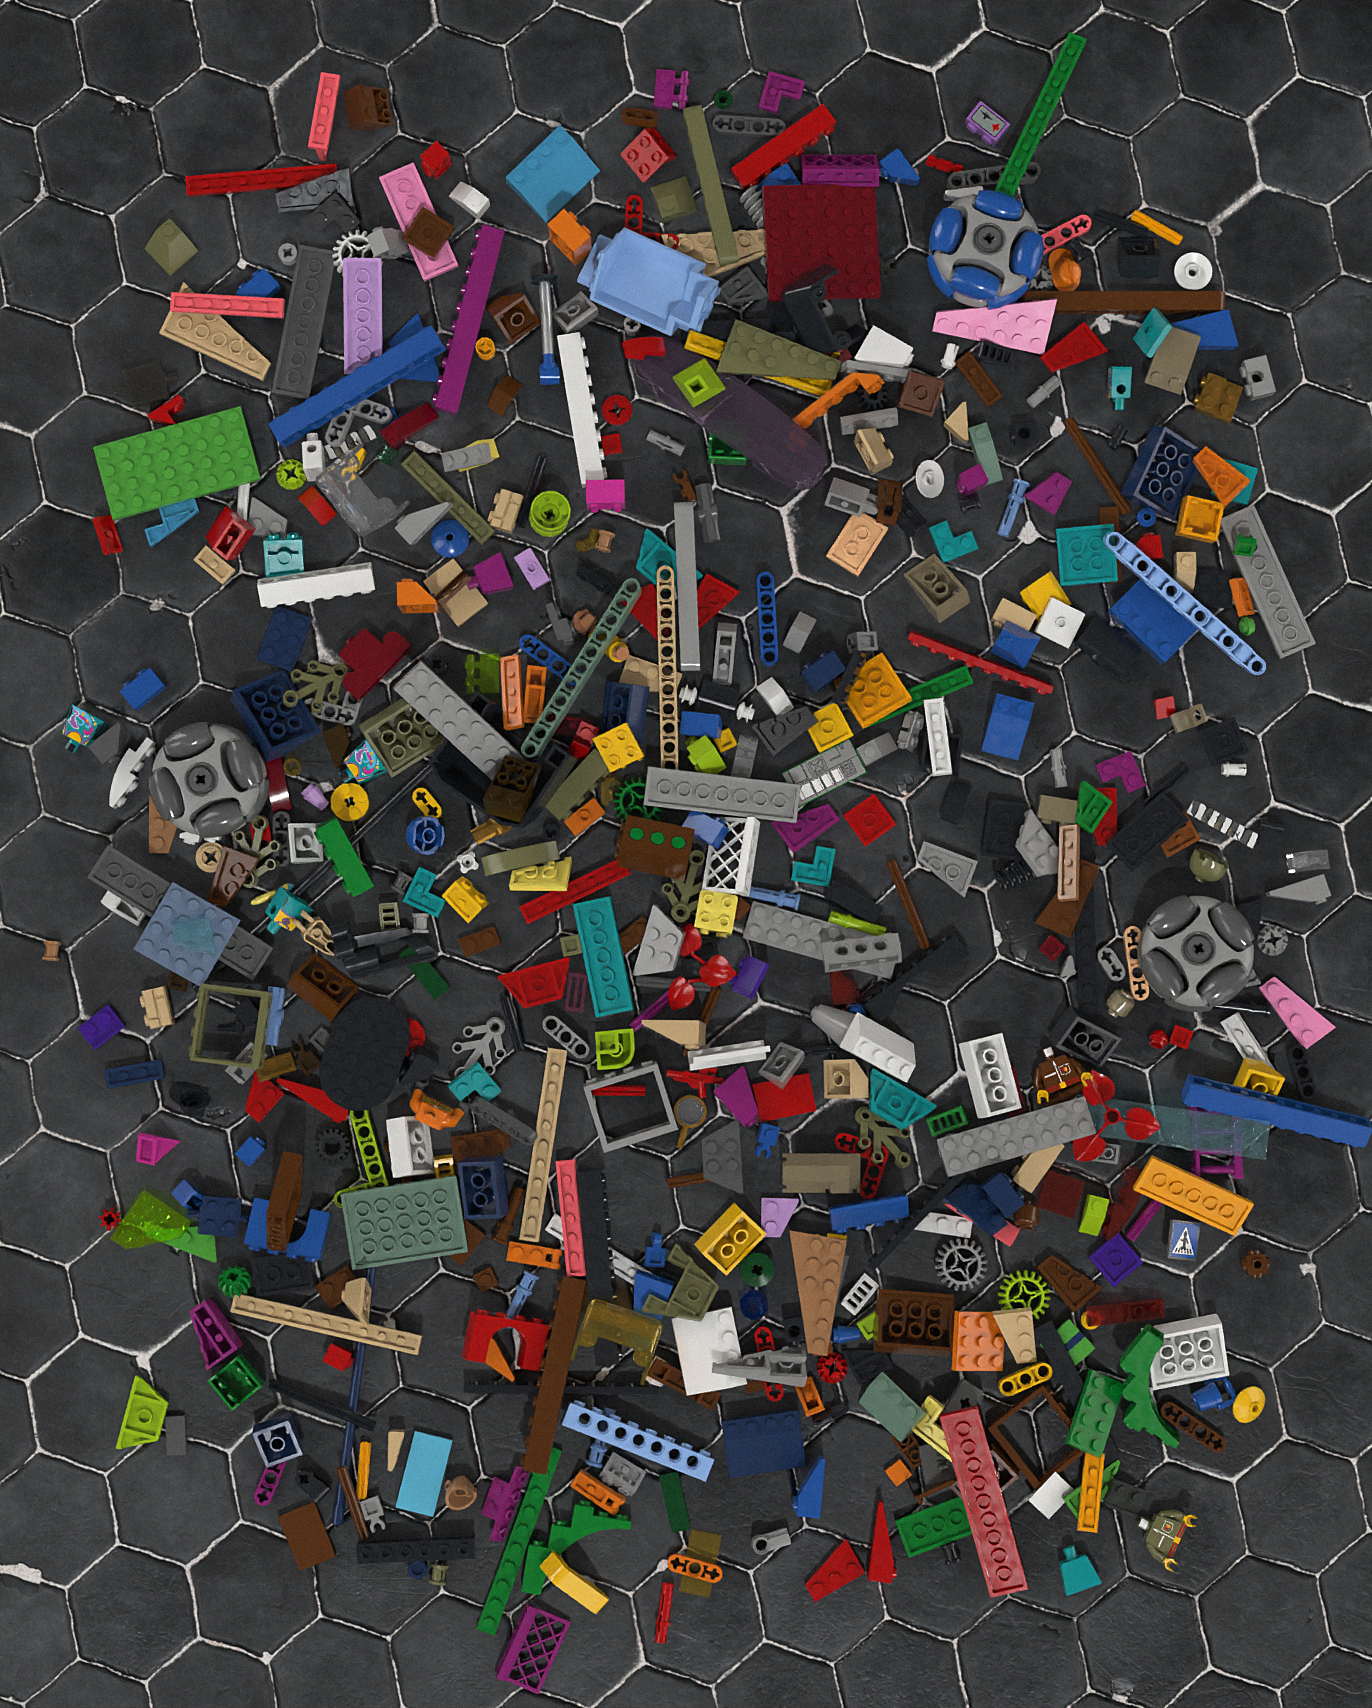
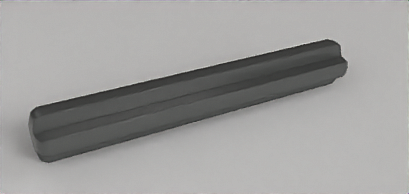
[635,975,711,992]

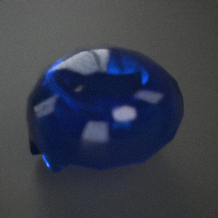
[740,1290,769,1320]

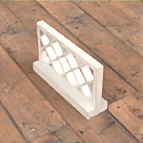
[702,816,760,897]
[687,1040,770,1071]

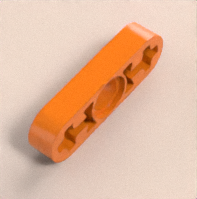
[667,1553,722,1583]

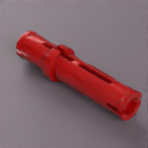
[654,1582,675,1643]

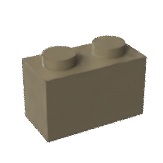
[1036,795,1078,826]

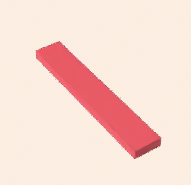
[170,292,285,319]
[555,1159,587,1277]

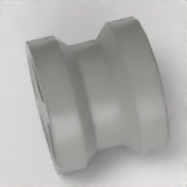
[278,243,298,266]

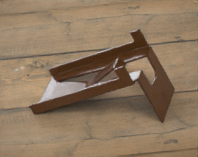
[876,477,903,525]
[431,571,472,620]
[906,1479,954,1504]

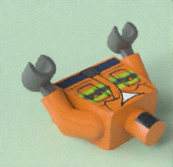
[410,1079,472,1130]

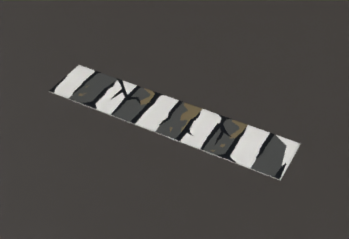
[323,424,377,462]
[1187,800,1259,848]

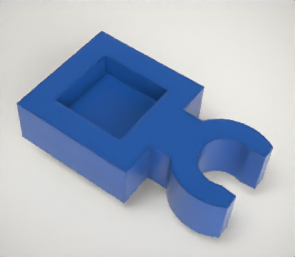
[755,1122,780,1158]

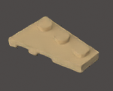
[619,655,682,692]
[992,1307,1037,1364]

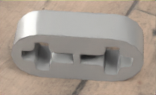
[1097,948,1125,981]

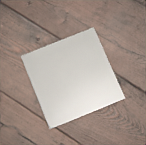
[1029,1472,1074,1519]

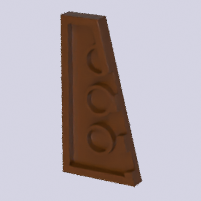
[1035,859,1100,938]

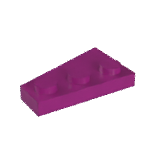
[771,804,840,854]

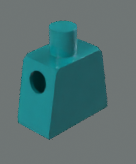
[1059,1545,1102,1596]

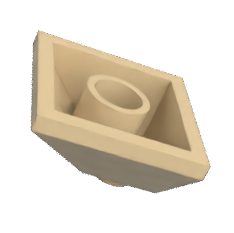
[823,1059,869,1099]
[341,1278,372,1327]

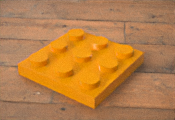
[833,653,912,729]

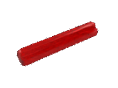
[591,1085,646,1096]

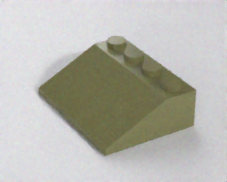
[359,698,446,777]

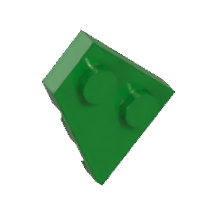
[1075,781,1112,834]

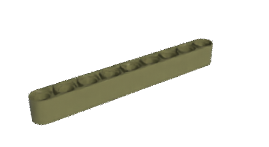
[682,104,739,266]

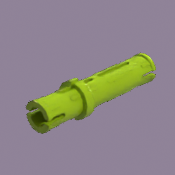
[828,910,887,936]

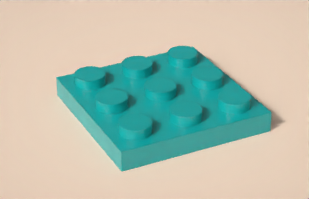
[1056,524,1118,587]

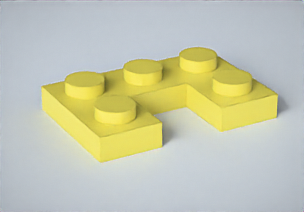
[912,1395,952,1462]

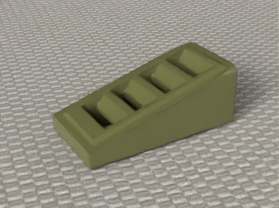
[378,902,401,931]

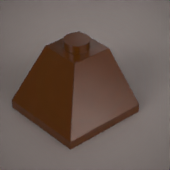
[485,293,541,344]

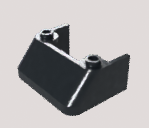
[781,263,869,354]

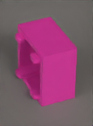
[586,479,625,513]

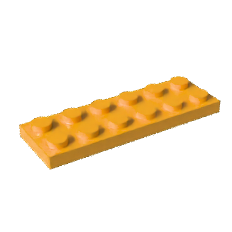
[1133,1155,1254,1236]

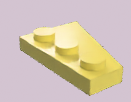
[509,856,572,891]

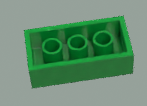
[314,816,374,897]

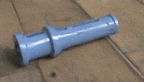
[997,479,1030,537]
[746,886,801,910]
[507,1270,540,1329]
[585,1407,616,1468]

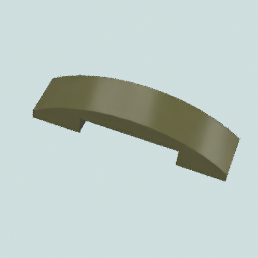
[481,841,560,876]

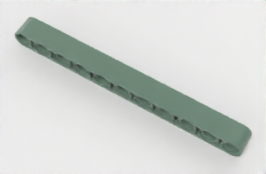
[521,578,642,761]

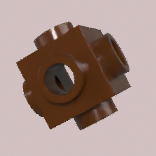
[1241,1250,1270,1278]

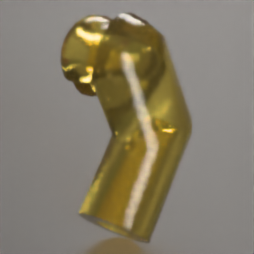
[576,528,599,553]

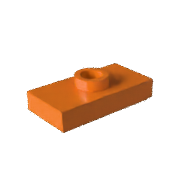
[1229,577,1255,617]
[564,798,606,836]

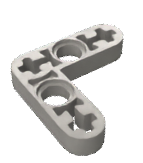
[325,399,393,447]
[304,692,363,726]

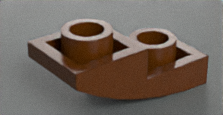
[891,1433,921,1469]

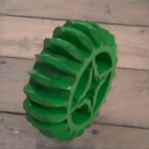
[613,777,663,822]

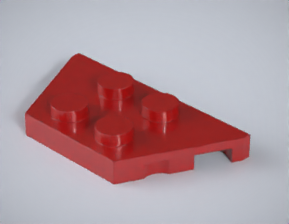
[498,957,570,1009]

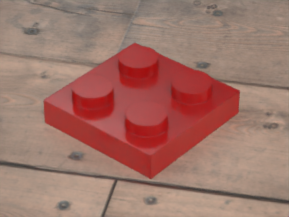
[843,794,896,847]

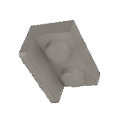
[599,1452,646,1496]

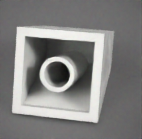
[854,325,914,369]

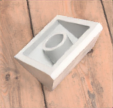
[288,823,324,864]

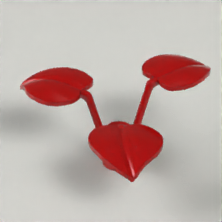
[668,923,737,1011]
[1073,1070,1160,1161]

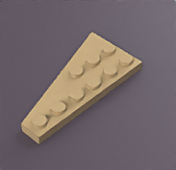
[661,229,766,278]
[159,282,271,381]

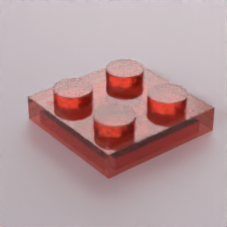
[1036,1170,1085,1219]

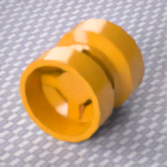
[475,337,496,360]

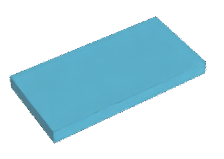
[396,1430,453,1517]

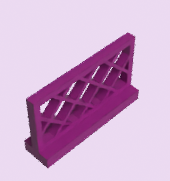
[801,155,879,187]
[495,1602,571,1694]

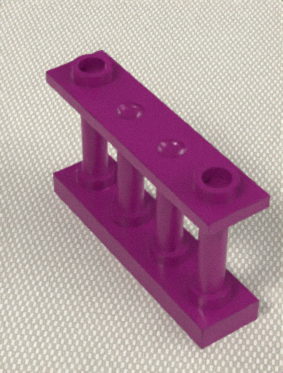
[1187,1106,1243,1179]

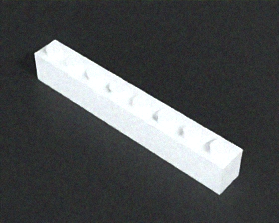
[557,332,607,488]

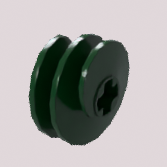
[739,1252,774,1287]

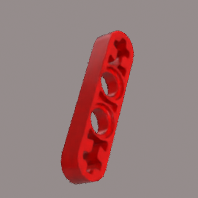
[754,1326,783,1401]

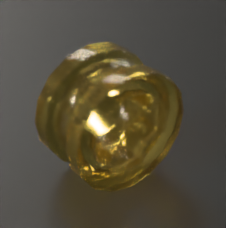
[283,758,301,776]

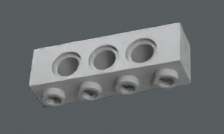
[822,933,902,973]

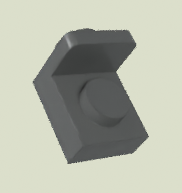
[847,632,878,654]

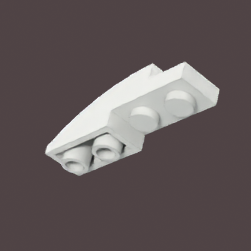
[109,737,156,809]

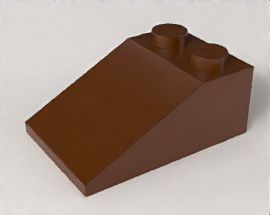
[949,1441,1019,1500]

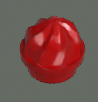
[1149,1030,1168,1049]

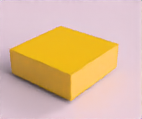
[713,728,738,754]

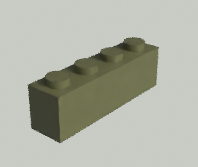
[545,749,610,821]

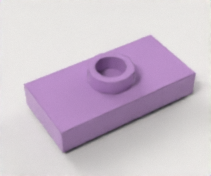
[514,548,550,590]

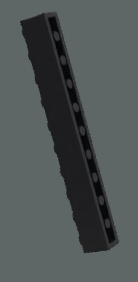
[577,1168,623,1366]

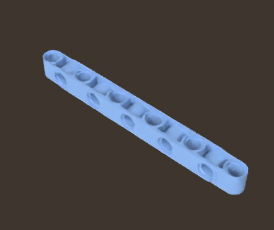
[1103,532,1266,675]

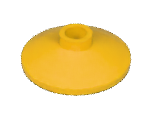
[1233,1386,1265,1423]

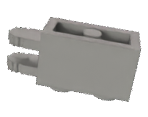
[824,477,879,517]

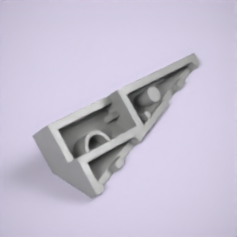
[712,1343,807,1387]

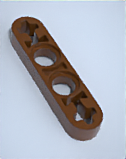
[1159,1401,1226,1453]

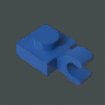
[644,1233,666,1268]

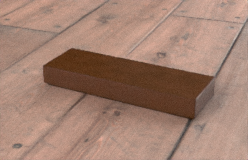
[955,351,1003,409]

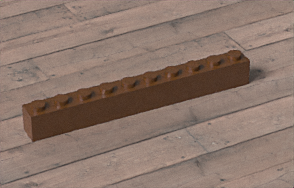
[520,1276,587,1476]

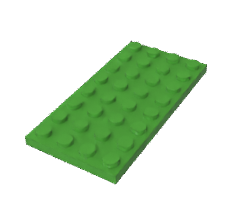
[93,406,261,521]

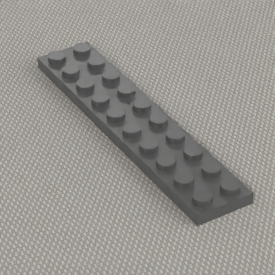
[87,844,274,980]

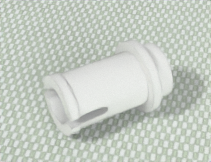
[941,344,959,369]
[1221,762,1246,777]

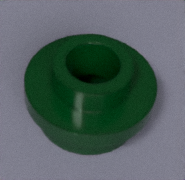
[714,90,733,109]

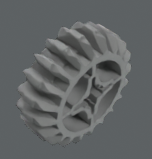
[935,1238,987,1291]

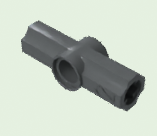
[695,483,720,543]

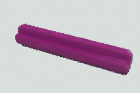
[629,990,669,1031]
[1125,1199,1163,1241]

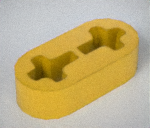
[412,788,442,819]

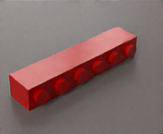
[731,104,836,191]

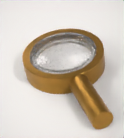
[674,1095,707,1149]

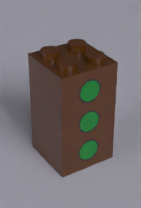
[614,815,695,881]

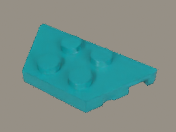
[636,528,703,594]
[869,1068,937,1130]

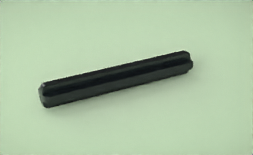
[515,455,548,528]

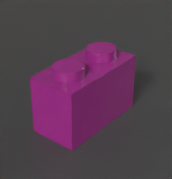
[955,464,989,497]

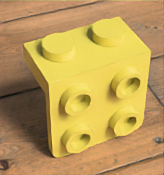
[694,890,738,938]

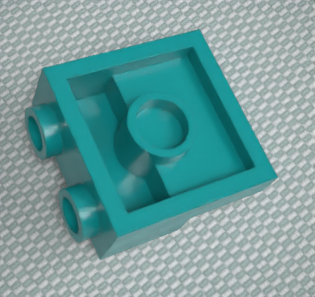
[263,533,305,578]

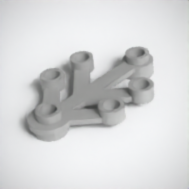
[452,1017,507,1078]

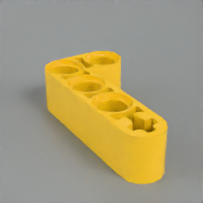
[540,1551,609,1614]

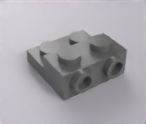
[546,602,576,647]

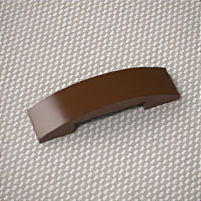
[647,1358,722,1410]

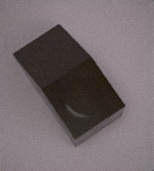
[321,724,353,770]

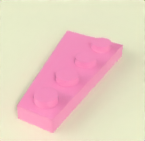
[1258,976,1336,1049]

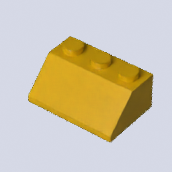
[694,1203,766,1276]

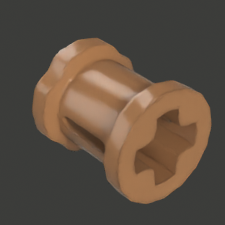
[594,530,615,553]
[42,941,61,961]

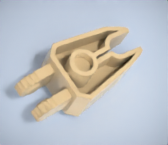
[292,910,335,956]

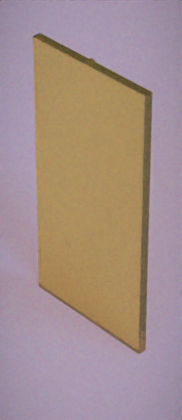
[679,1529,722,1598]

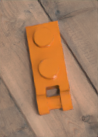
[506,1241,563,1269]
[570,1468,626,1515]

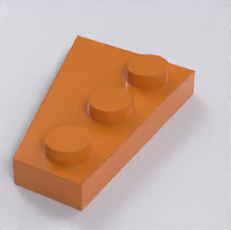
[1193,446,1250,508]

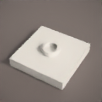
[1034,597,1085,649]

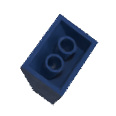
[601,681,650,744]

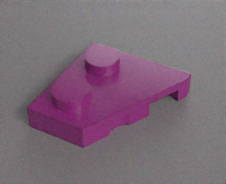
[1023,472,1072,515]

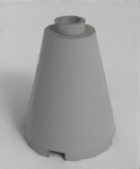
[810,1004,856,1050]

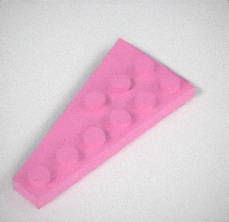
[932,298,1057,355]

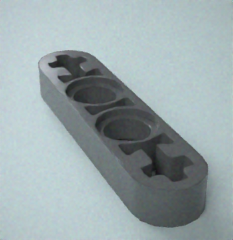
[712,115,786,138]
[470,1097,538,1146]

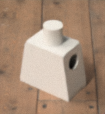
[302,433,327,482]

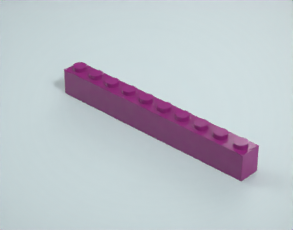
[432,224,505,416]

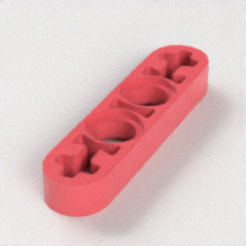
[1041,215,1092,255]

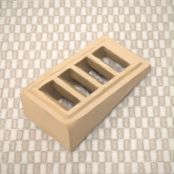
[387,1429,405,1471]

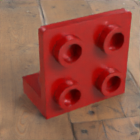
[621,127,677,182]

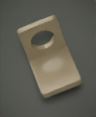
[1170,703,1208,733]

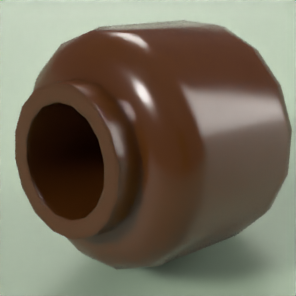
[1014,1201,1039,1230]

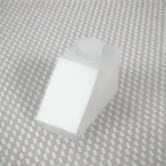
[449,181,490,220]

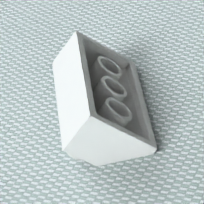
[839,1012,916,1083]
[959,1033,1022,1119]

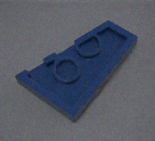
[942,1178,1008,1237]

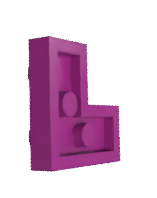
[759,71,805,114]
[1095,751,1146,793]

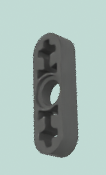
[272,811,291,867]

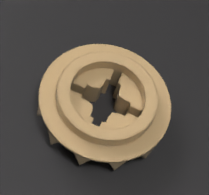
[196,842,223,873]

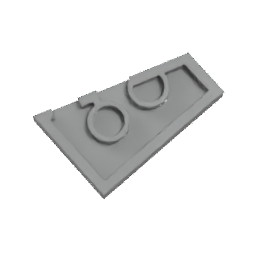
[917,841,978,897]

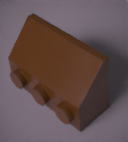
[286,952,360,1021]

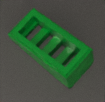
[926,1104,970,1137]

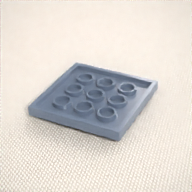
[134,882,240,987]

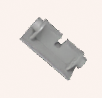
[897,711,924,752]

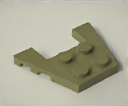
[641,1244,719,1322]

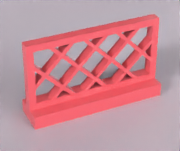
[308,72,341,161]

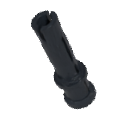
[1211,1000,1271,1019]

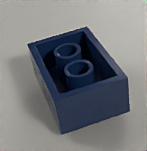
[458,1156,509,1219]
[977,1171,1025,1218]

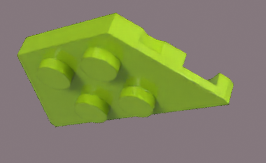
[116,1375,169,1449]

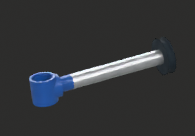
[530,274,560,385]

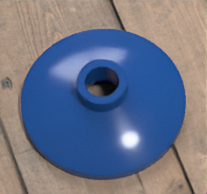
[431,520,469,558]

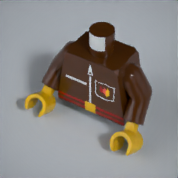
[1033,1046,1094,1104]

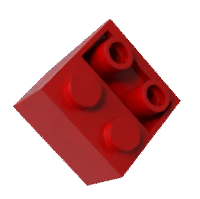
[205,506,256,560]

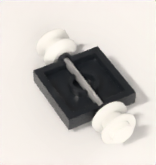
[679,680,755,728]

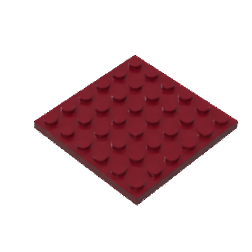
[762,184,881,302]

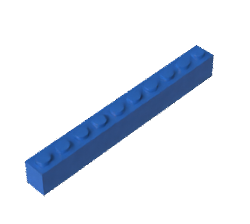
[268,325,446,448]
[1180,1074,1372,1148]

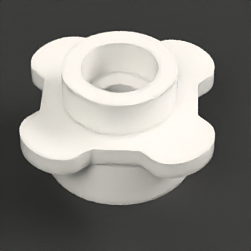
[457,852,479,873]

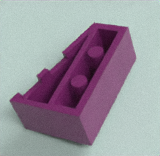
[189,1297,244,1370]

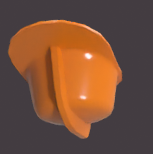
[1048,248,1081,291]

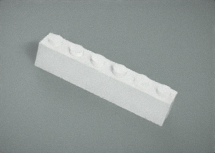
[257,562,375,608]

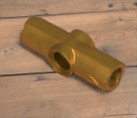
[470,818,512,845]

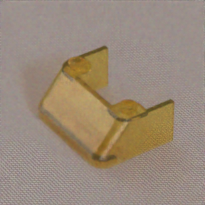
[570,1299,662,1385]

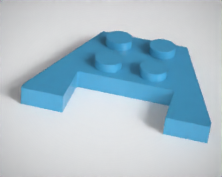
[144,498,200,547]

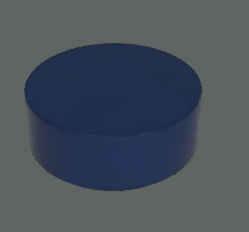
[408,1561,428,1579]

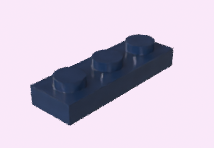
[104,1059,165,1089]

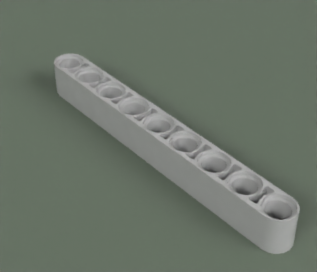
[674,502,700,671]

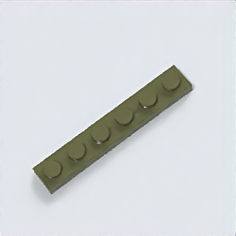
[401,451,495,545]

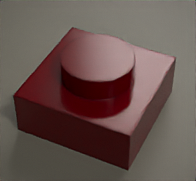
[1038,935,1065,962]

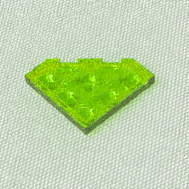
[110,1190,192,1250]

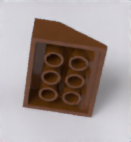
[873,1289,954,1357]

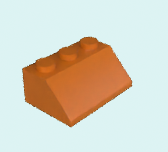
[397,579,440,614]

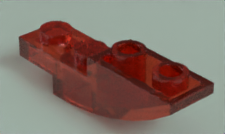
[1101,1166,1141,1240]
[1086,1298,1166,1327]

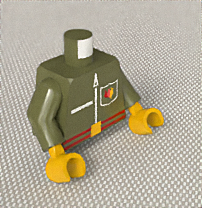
[1137,1509,1198,1572]

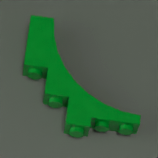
[1120,1323,1180,1448]
[521,1500,632,1595]

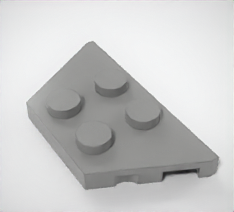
[1015,810,1059,877]
[633,904,685,976]

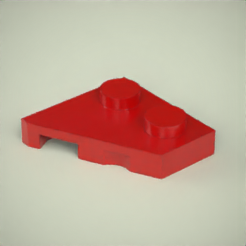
[245,1071,285,1123]

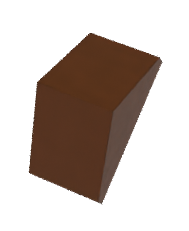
[486,375,523,417]

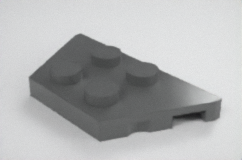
[701,1120,743,1195]

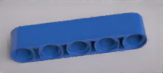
[756,572,778,667]

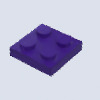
[1088,1232,1143,1287]

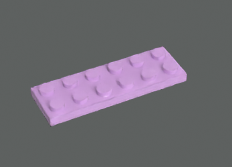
[343,258,383,374]

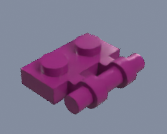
[653,69,690,110]

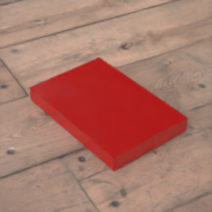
[752,1073,817,1122]

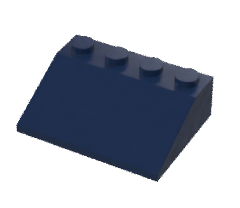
[1121,426,1201,521]
[231,669,321,762]
[721,1408,806,1478]

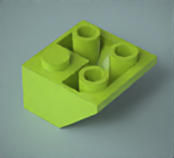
[673,358,725,408]

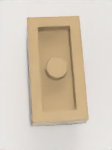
[194,546,235,585]

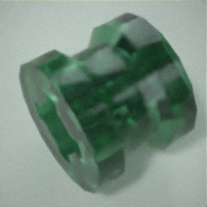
[375,444,399,467]

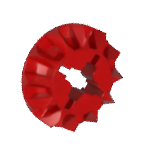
[602,395,632,425]
[817,1352,848,1384]

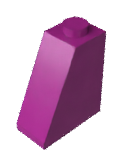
[713,1066,759,1128]

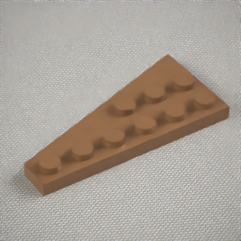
[789,1230,847,1356]

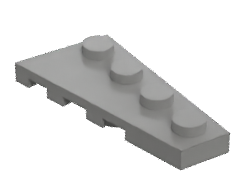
[837,360,919,384]

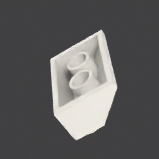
[386,1116,435,1178]

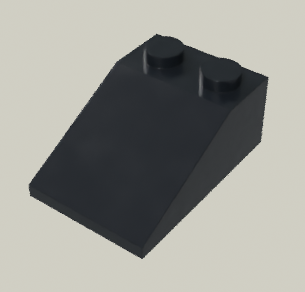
[1049,1005,1122,1069]

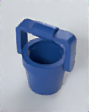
[1192,1376,1237,1411]

